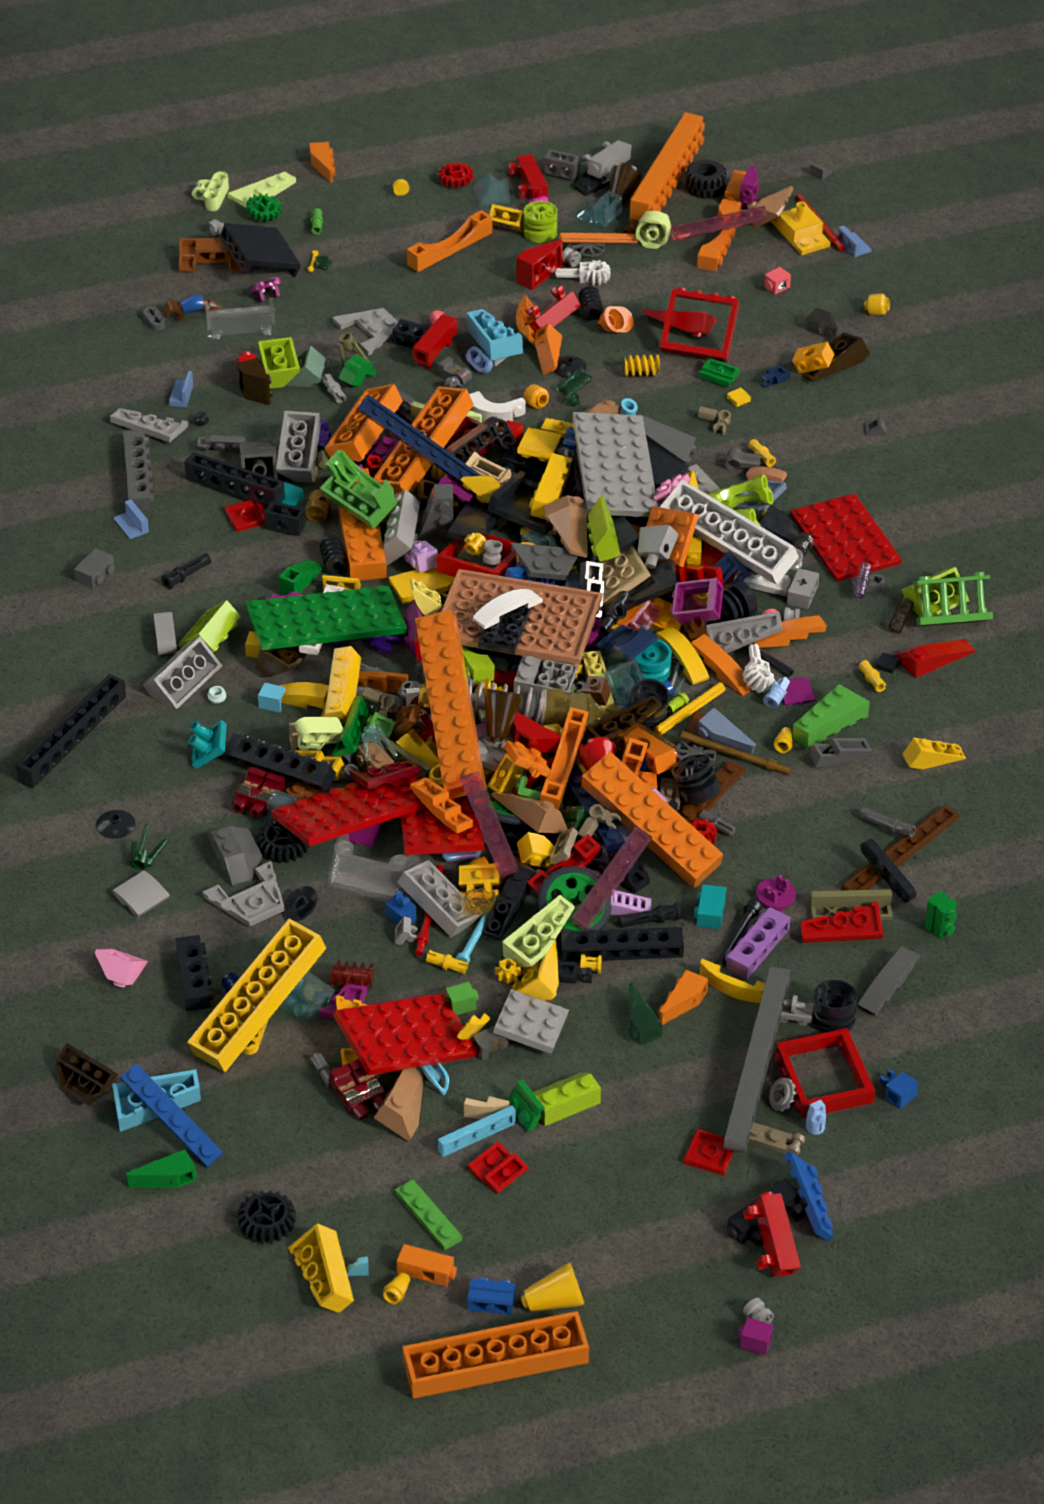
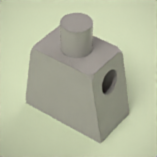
[638,525,679,569]

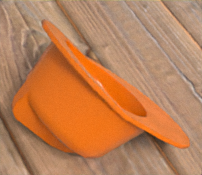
[597,306,634,333]

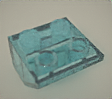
[577,191,622,228]
[279,972,335,1024]

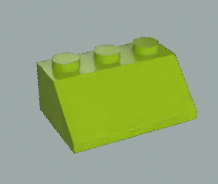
[258,337,300,389]
[587,495,621,562]
[902,567,969,617]
[178,600,241,653]
[533,1072,601,1126]

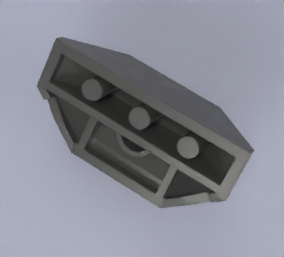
[205,826,262,887]

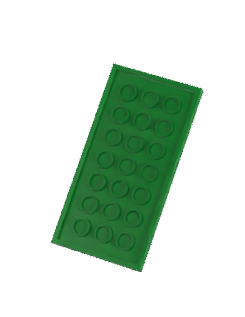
[245,586,407,650]

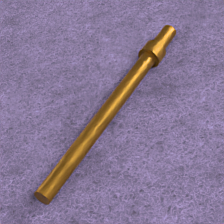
[680,731,791,775]

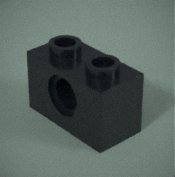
[265,501,306,536]

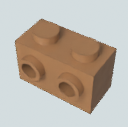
[356,739,394,772]

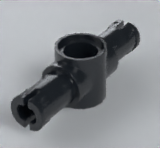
[598,591,631,635]

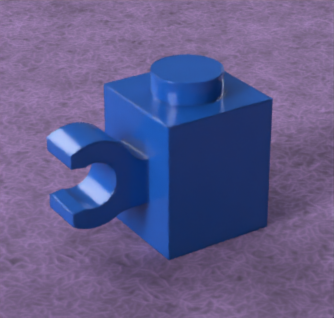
[385,891,416,925]
[879,1069,919,1109]

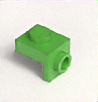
[366,712,396,739]
[515,775,541,801]

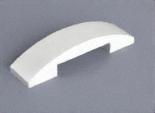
[473,589,543,629]

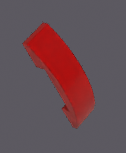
[527,834,601,894]

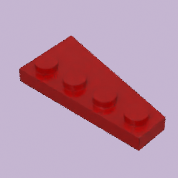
[800,901,883,943]

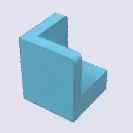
[258,683,286,713]

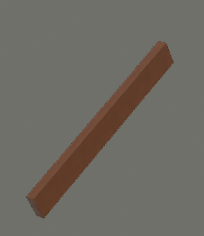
[841,805,959,891]

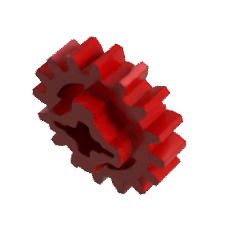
[439,162,473,188]

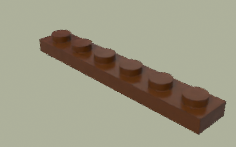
[678,760,745,823]

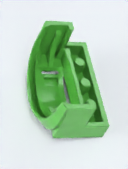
[320,450,397,529]

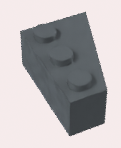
[418,484,453,539]

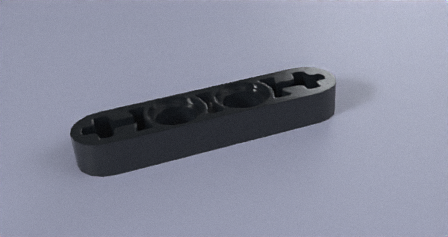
[860,839,916,903]

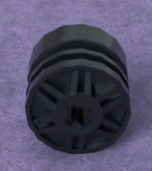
[718,580,758,622]
[628,679,670,729]
[672,754,721,805]
[813,980,857,1033]

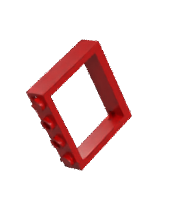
[660,287,740,362]
[435,534,520,577]
[773,1028,875,1118]

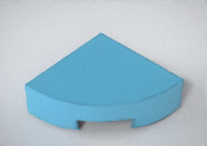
[347,1257,369,1276]

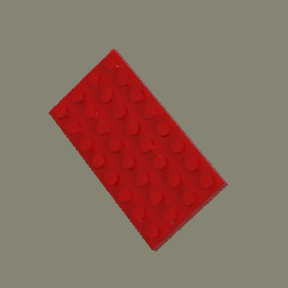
[271,774,427,846]

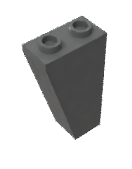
[638,414,697,466]

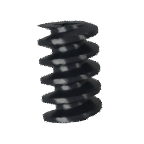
[578,285,603,320]
[319,535,348,575]

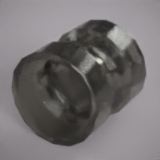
[791,533,814,557]

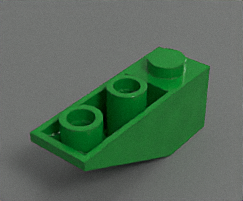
[279,559,325,595]
[126,1150,197,1188]

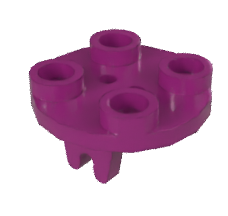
[250,277,282,302]
[756,874,796,911]

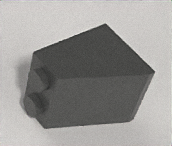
[239,441,278,479]

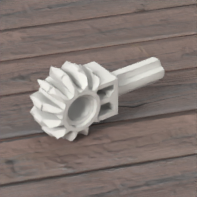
[555,260,610,286]
[742,644,775,693]

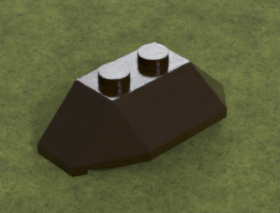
[55,1042,119,1106]

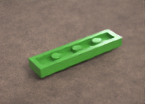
[395,1179,462,1250]

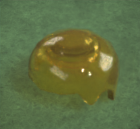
[464,887,496,915]

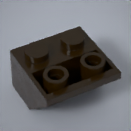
[238,358,272,405]

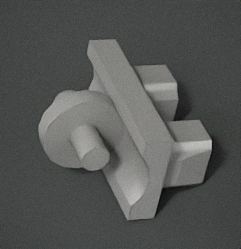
[780,995,814,1026]

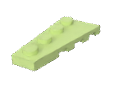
[228,172,296,208]

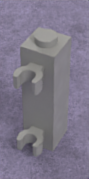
[581,140,632,178]

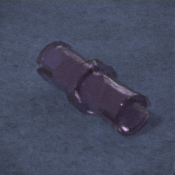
[853,562,871,599]

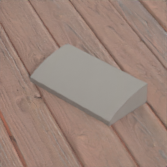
[397,860,482,937]

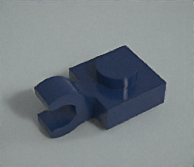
[760,365,791,389]

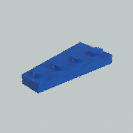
[784,1151,834,1240]

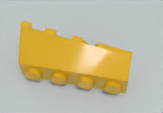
[320,646,361,724]
[288,1223,354,1313]

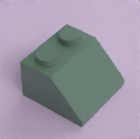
[286,346,325,387]

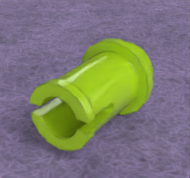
[667,693,689,714]

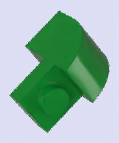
[339,355,378,387]

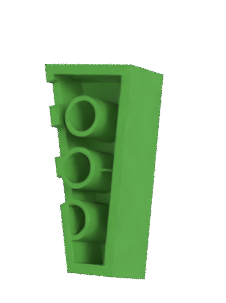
[792,684,870,749]

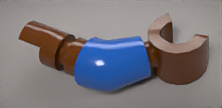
[163,295,223,321]

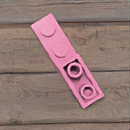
[653,473,690,503]

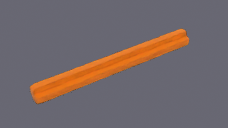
[559,233,639,243]

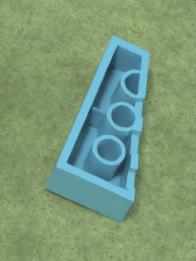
[467,309,523,360]
[112,1070,201,1132]

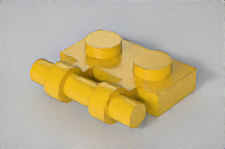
[459,863,500,901]

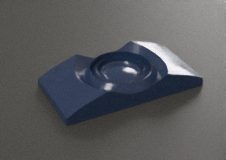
[588,624,658,661]

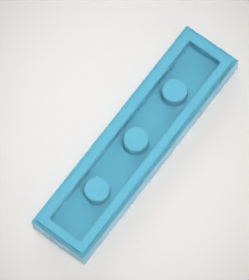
[438,1106,516,1157]

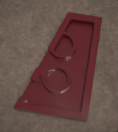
[350,761,420,789]

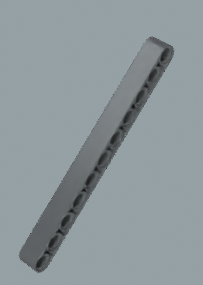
[724,966,791,1153]

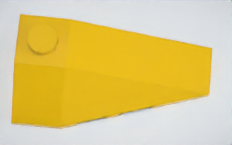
[512,939,559,1001]

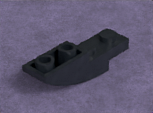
[482,864,533,940]

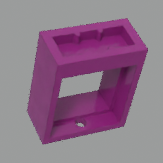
[671,578,724,624]

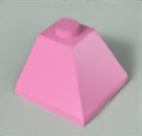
[95,949,148,988]

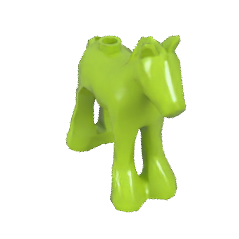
[692,474,773,537]

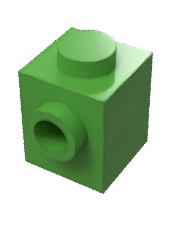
[446,982,479,1015]

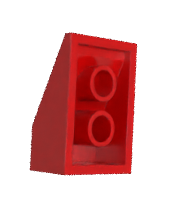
[516,240,563,290]

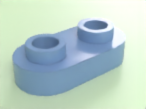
[466,347,493,374]

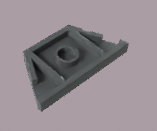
[511,543,579,580]

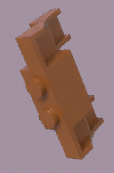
[179,238,241,272]

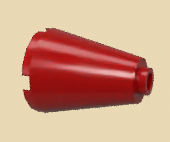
[578,737,616,771]

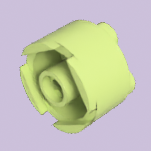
[636,211,671,249]

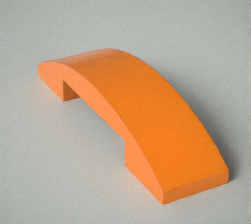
[516,295,536,348]

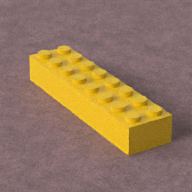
[187,919,326,1072]

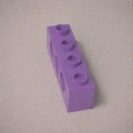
[725,907,790,980]

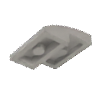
[112,871,170,918]

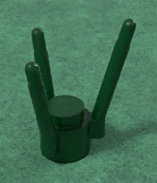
[130,824,168,870]

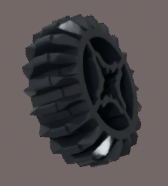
[257,818,309,863]
[237,1189,296,1244]

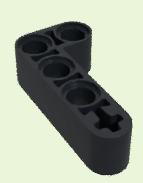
[445,416,515,462]

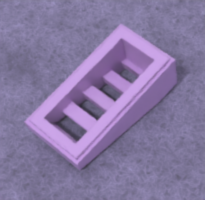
[611,890,651,915]

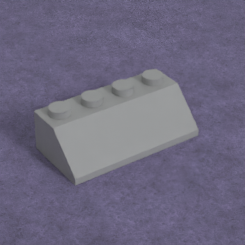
[276,411,321,483]
[384,489,420,566]
[143,637,222,710]

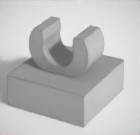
[395,916,417,945]

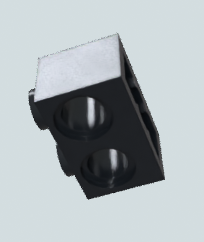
[392,319,430,349]

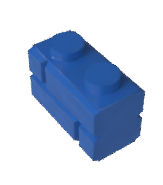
[468,1277,515,1315]

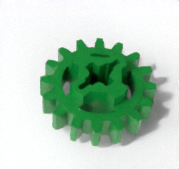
[246,193,281,222]

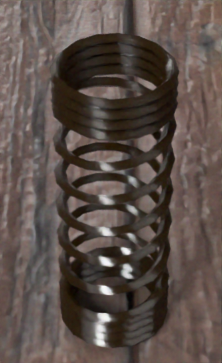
[888,598,914,634]

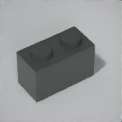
[74,548,115,589]

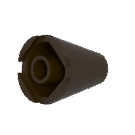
[608,162,642,208]
[484,689,522,742]

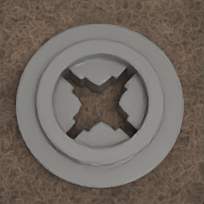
[769,1078,797,1111]

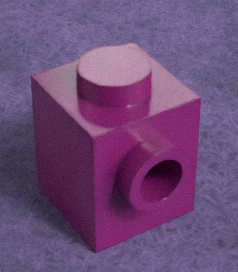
[738,1318,774,1355]

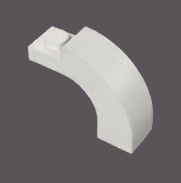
[469,391,525,425]

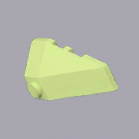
[502,895,574,967]

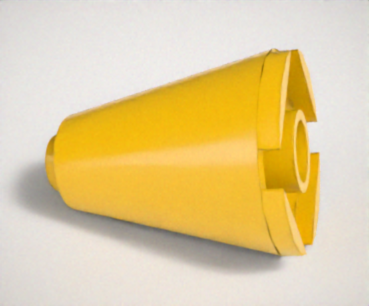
[521,1263,585,1312]

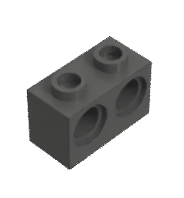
[544,149,580,180]

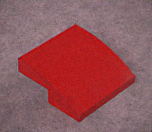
[466,1141,529,1194]

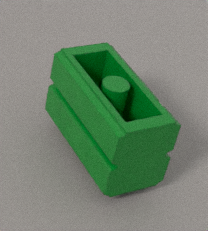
[924,891,958,939]

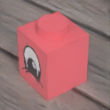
[764,267,791,295]

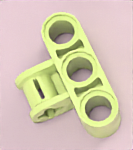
[192,172,229,211]
[294,717,344,750]

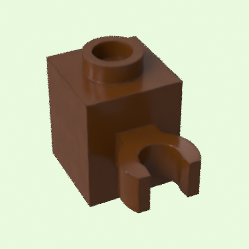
[684,617,708,643]
[574,676,611,706]

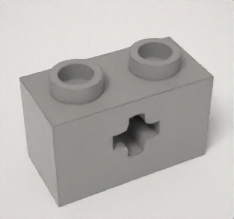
[785,568,819,609]

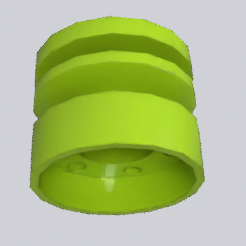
[524,201,557,243]

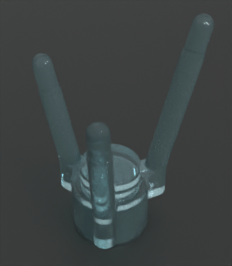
[361,724,398,762]

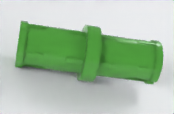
[310,208,323,235]

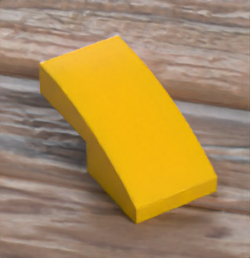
[457,1013,491,1039]

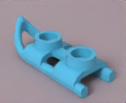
[419,1063,449,1095]

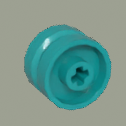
[629,639,672,683]

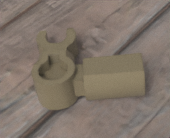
[698,406,731,435]
[362,687,398,719]
[577,804,621,839]

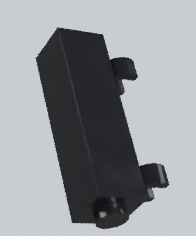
[727,1179,804,1248]

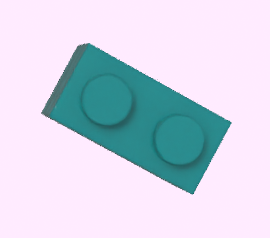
[694,884,727,929]

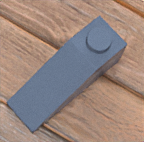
[696,708,756,754]

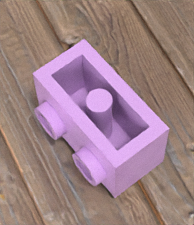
[404,541,438,572]

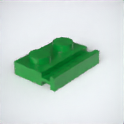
[698,358,740,387]
[507,1080,545,1132]

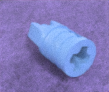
[763,677,790,709]
[806,1100,826,1135]

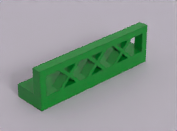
[333,695,369,757]

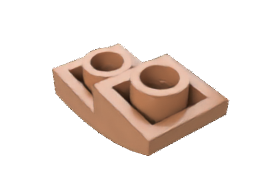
[746,467,787,482]

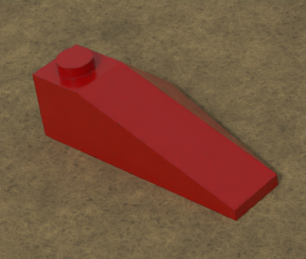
[642,310,716,338]
[894,639,976,678]

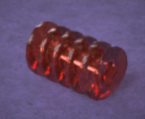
[331,960,374,989]

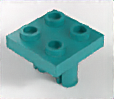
[189,720,227,768]

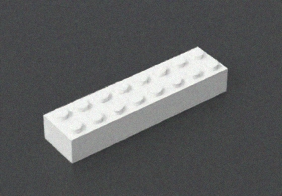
[660,480,799,585]

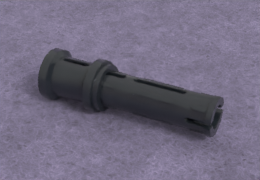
[161,553,211,590]
[619,902,681,928]

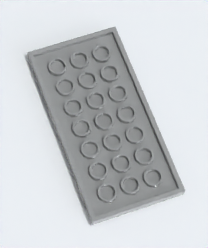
[572,412,658,517]

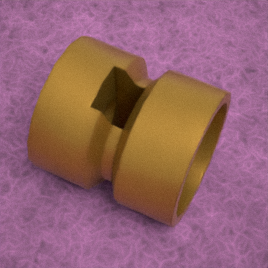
[305,489,331,523]

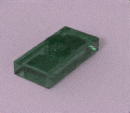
[557,369,592,397]

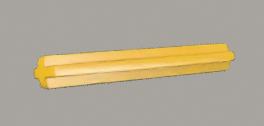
[654,682,726,736]

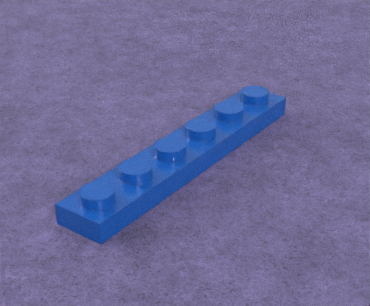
[120,1063,223,1168]

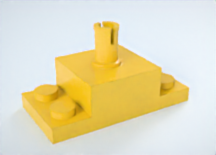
[770,202,830,255]

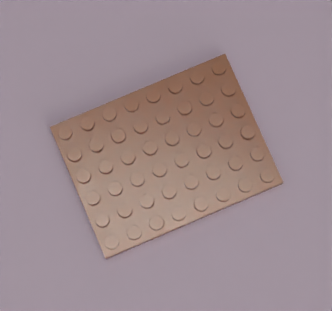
[442,569,603,665]

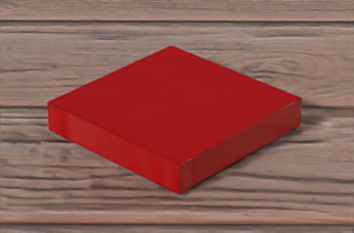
[224,500,265,532]
[683,1129,734,1176]

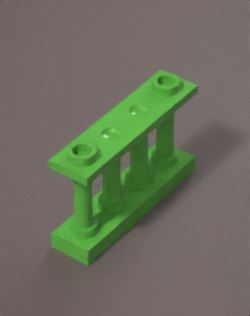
[914,572,993,625]

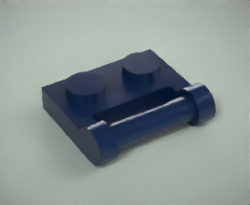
[714,551,753,584]

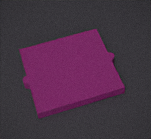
[783,677,816,706]
[342,823,382,847]

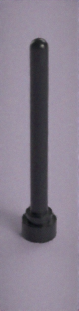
[715,900,762,970]

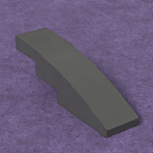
[857,946,920,1016]

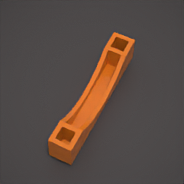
[697,199,743,271]
[407,210,492,272]
[540,707,589,810]

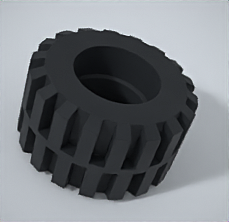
[686,159,726,199]

